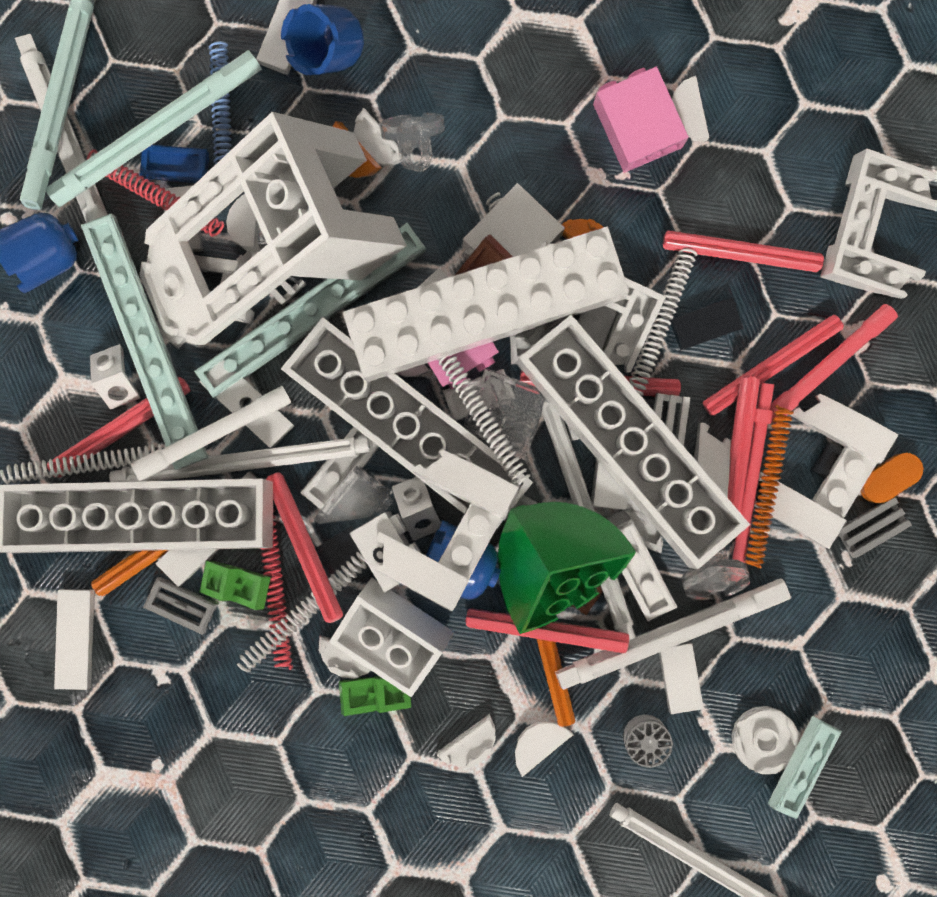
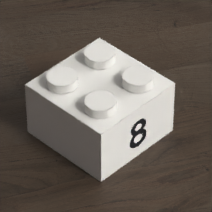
[350,511,422,593]

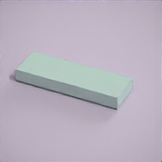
[767,716,842,819]

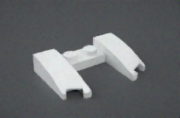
[820,149,937,299]
[527,241,666,372]
[754,394,898,549]
[591,423,731,511]
[375,449,519,611]

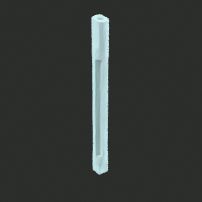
[20,0,94,210]
[46,50,262,208]

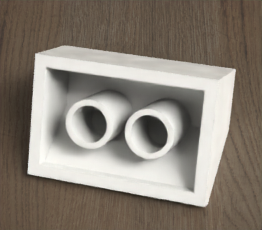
[329,578,454,697]

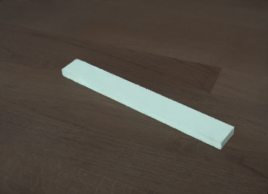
[81,213,209,470]
[194,223,426,399]

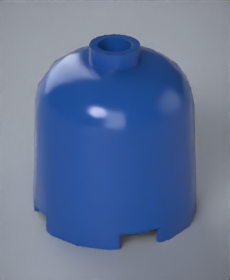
[281,4,364,75]
[0,213,79,294]
[426,520,501,600]

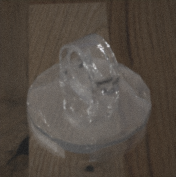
[379,113,445,172]
[681,547,750,600]

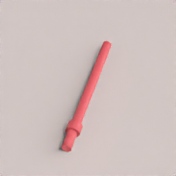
[729,383,775,579]

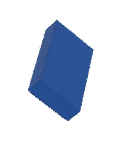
[139,145,209,183]

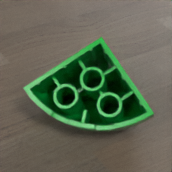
[498,502,636,634]

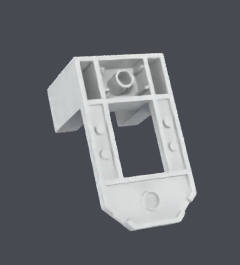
[140,112,407,345]

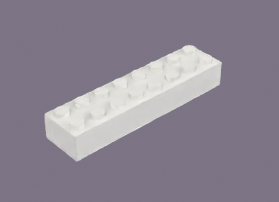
[342,226,629,382]
[517,315,750,569]
[281,317,533,529]
[0,478,273,553]

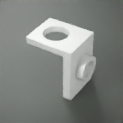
[90,344,140,409]
[392,477,441,540]

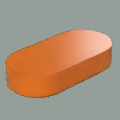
[860,453,923,503]

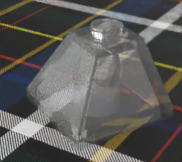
[462,368,545,460]
[314,465,394,524]

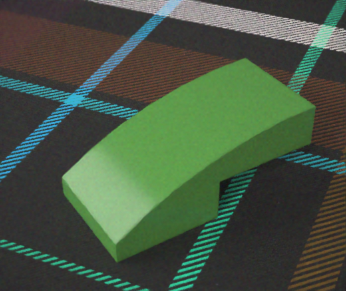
[200,561,271,610]
[339,676,411,716]

